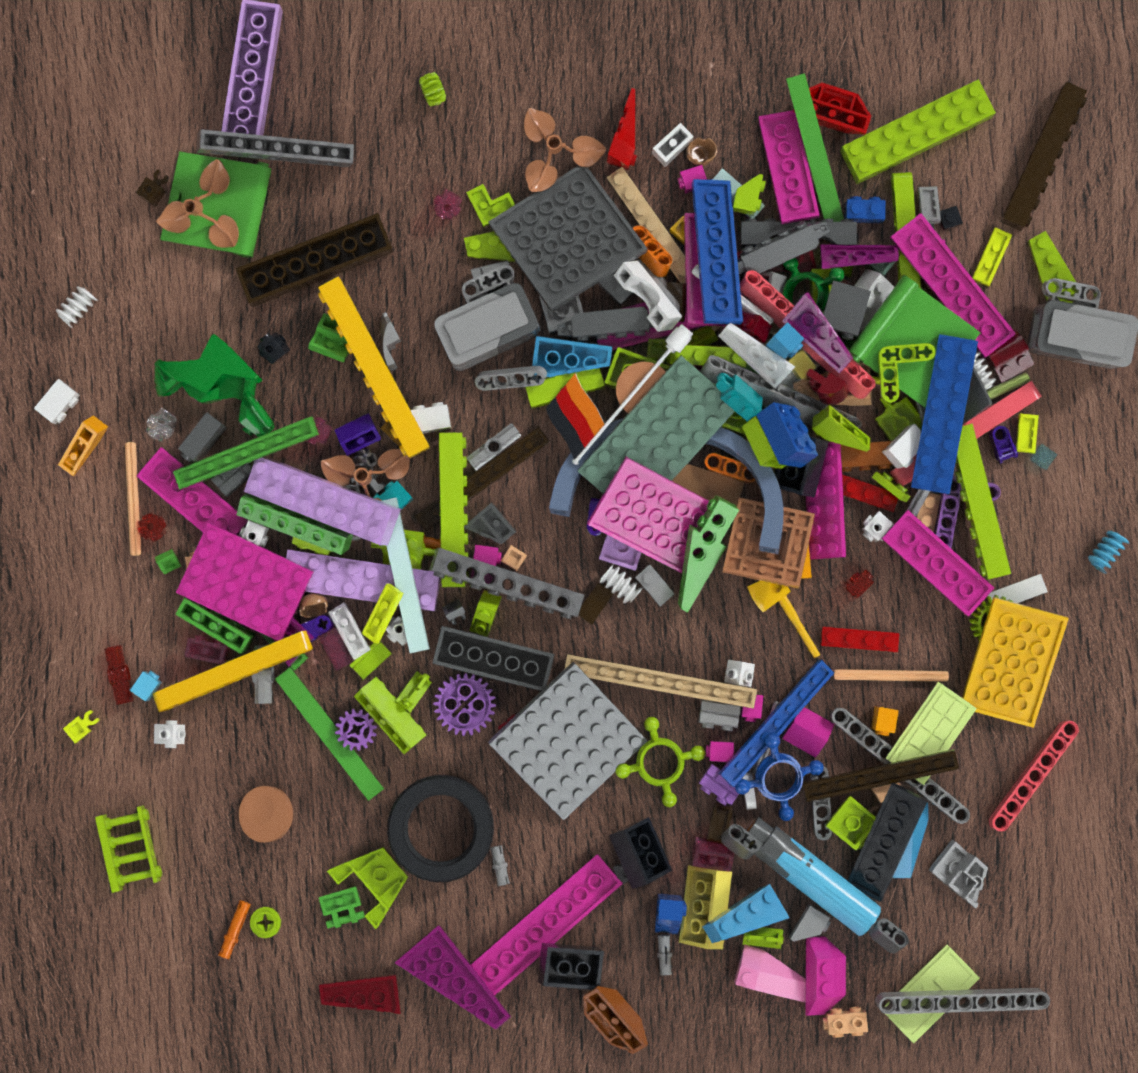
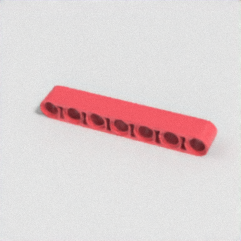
[989,721,1079,831]

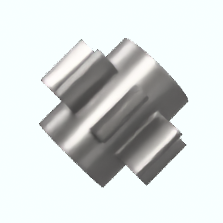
[353,449,377,471]

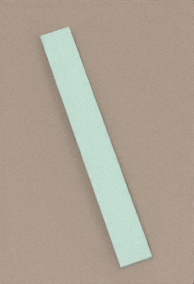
[382,498,430,653]

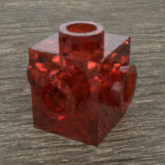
[137,513,167,542]

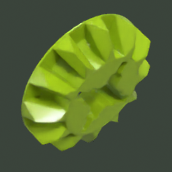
[250,907,281,938]

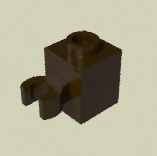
[135,169,169,207]

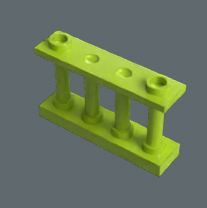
[95,805,162,893]

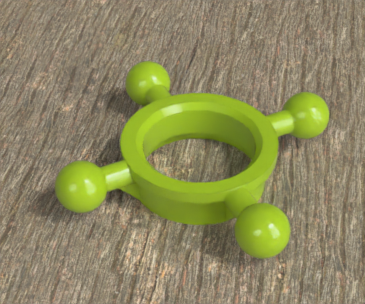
[615,717,706,807]

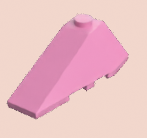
[734,945,806,1003]

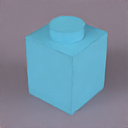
[130,670,162,701]

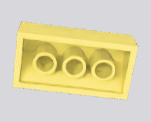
[679,865,732,949]

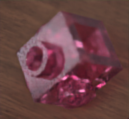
[433,188,462,220]
[305,416,333,445]

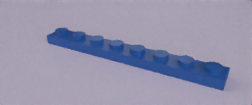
[718,659,834,787]

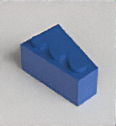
[655,894,687,934]

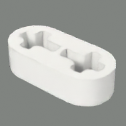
[742,772,757,810]

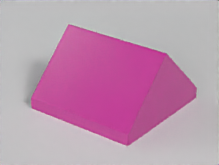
[782,707,835,758]

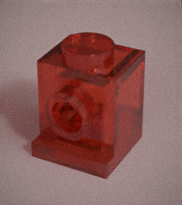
[843,569,874,599]

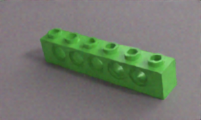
[236,493,353,555]

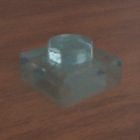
[1030,444,1058,471]

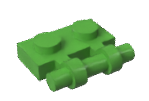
[318,886,365,929]

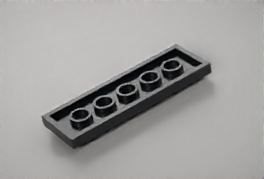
[848,783,928,902]

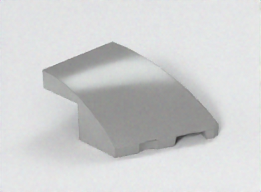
[380,312,401,371]
[928,840,988,908]

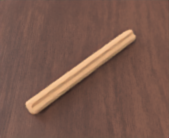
[125,442,141,556]
[834,669,949,682]

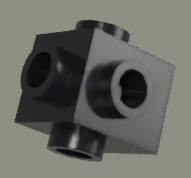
[257,332,290,364]

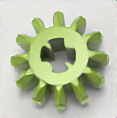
[419,72,446,106]

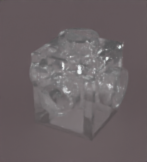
[146,408,177,442]

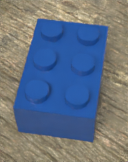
[756,402,818,468]

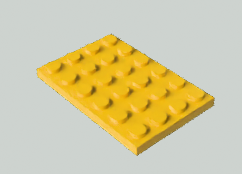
[962,597,1069,728]

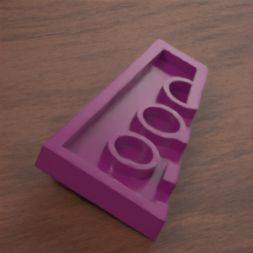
[820,245,899,269]

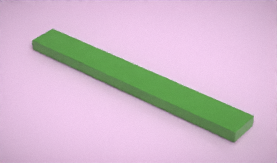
[786,73,844,222]
[173,417,319,489]
[275,667,384,801]

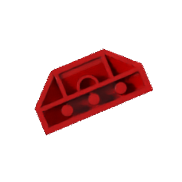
[793,83,871,135]

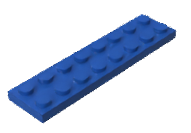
[692,179,743,325]
[911,334,978,494]

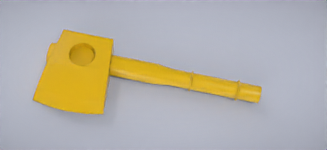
[747,580,820,658]

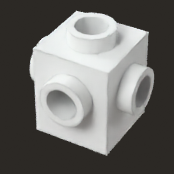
[862,511,893,542]
[239,520,269,547]
[386,616,407,646]
[724,660,755,687]
[154,720,186,748]

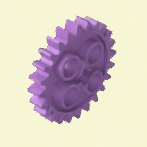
[434,673,496,736]

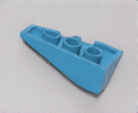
[532,336,612,377]
[893,802,929,878]

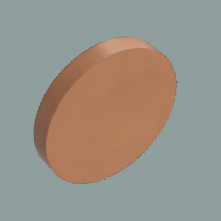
[616,361,666,413]
[239,786,293,843]

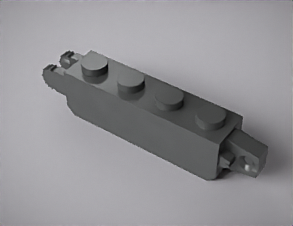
[737,220,830,274]
[557,307,654,342]

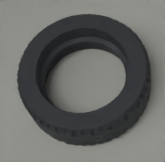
[387,775,494,883]

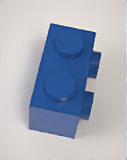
[844,196,886,224]

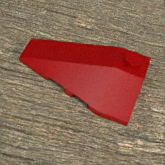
[607,88,637,171]

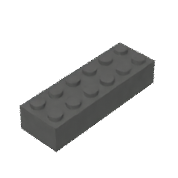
[432,626,555,691]

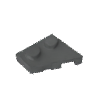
[464,503,517,544]

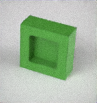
[155,549,181,574]

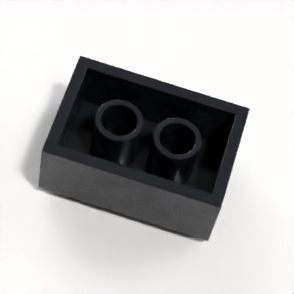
[774,436,829,497]
[609,817,673,889]
[537,943,604,990]

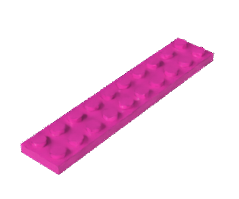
[471,854,623,995]

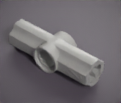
[466,423,522,471]
[252,645,275,704]

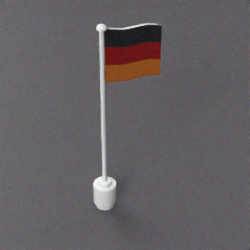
[546,324,693,465]

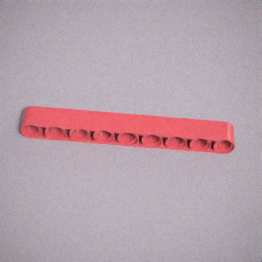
[740,270,875,399]
[889,380,1042,486]

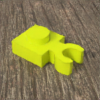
[63,710,100,743]

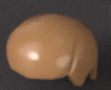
[686,137,717,166]
[299,593,328,618]

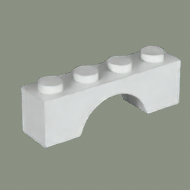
[613,261,682,332]

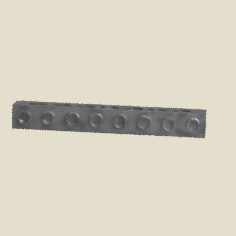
[197,129,354,167]
[429,548,584,620]

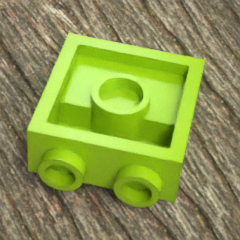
[825,795,876,850]

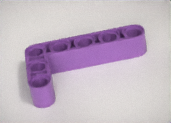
[934,476,1001,548]

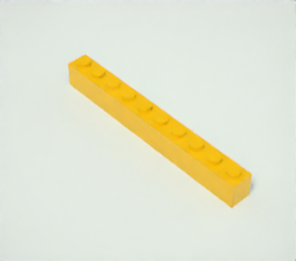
[318,276,430,459]

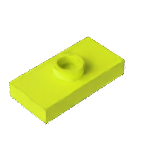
[1015,413,1039,454]

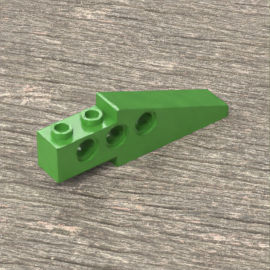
[678,495,739,612]

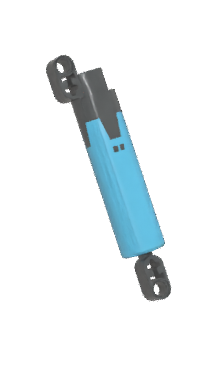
[721,817,909,954]

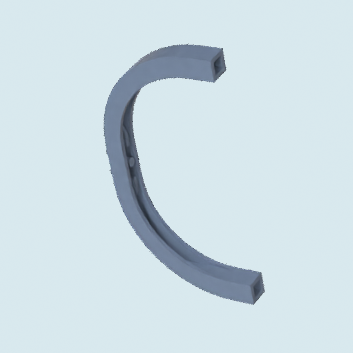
[549,418,784,554]

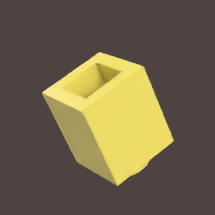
[786,349,817,380]

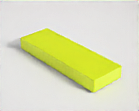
[972,227,1012,287]
[361,583,404,644]

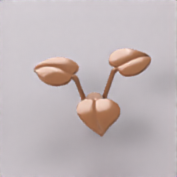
[524,108,606,192]
[156,159,239,248]
[321,449,410,501]

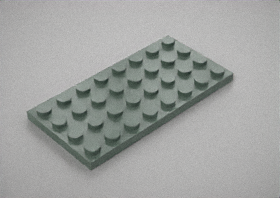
[577,355,735,494]

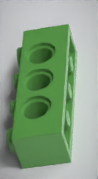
[176,597,256,654]

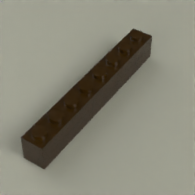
[1000,81,1087,231]

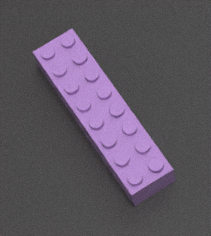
[222,0,283,135]
[244,456,401,545]
[286,550,441,611]

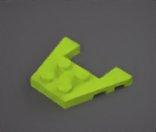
[327,847,409,929]

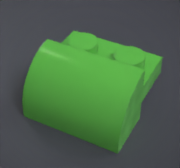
[308,313,349,363]

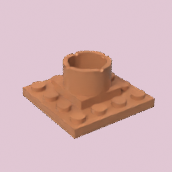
[723,498,815,589]

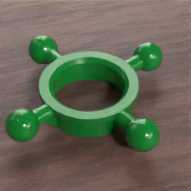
[783,258,844,313]

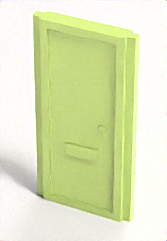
[886,682,977,785]
[883,944,980,1043]

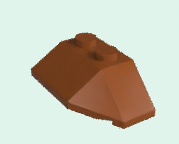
[583,986,648,1054]

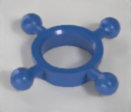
[735,733,824,821]

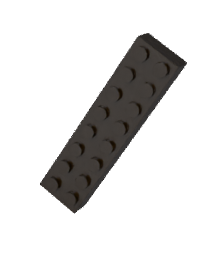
[235,213,394,307]

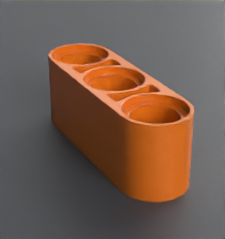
[633,226,673,277]
[704,453,756,484]

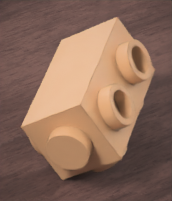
[823,1007,868,1038]

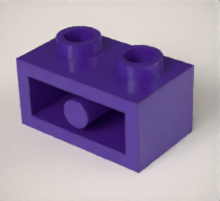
[335,413,381,456]

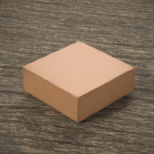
[501,545,527,571]

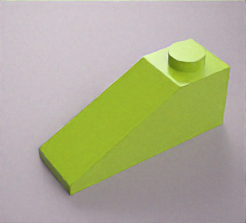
[812,405,870,452]

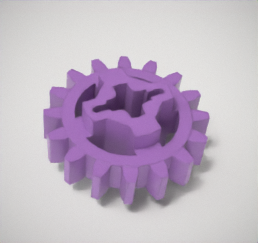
[335,709,377,751]

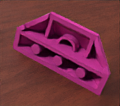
[806,936,846,1015]

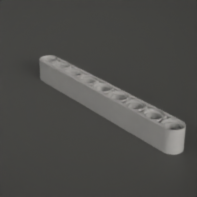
[700,355,862,428]
[830,708,970,824]
[875,988,1050,1014]

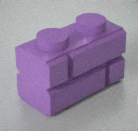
[698,764,739,806]

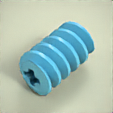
[1088,531,1129,574]

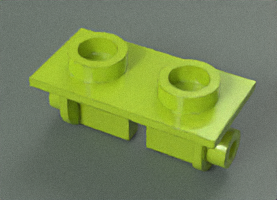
[395,671,432,713]
[743,927,783,949]

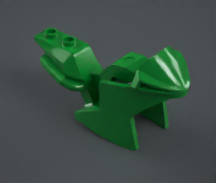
[154,334,275,437]

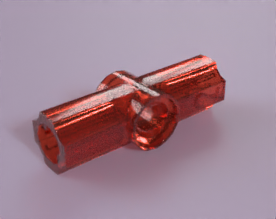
[104,645,134,705]

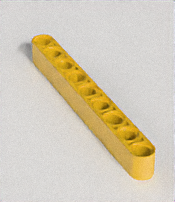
[152,631,313,712]

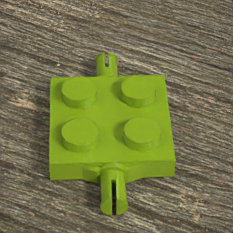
[874,395,922,441]
[371,530,436,570]

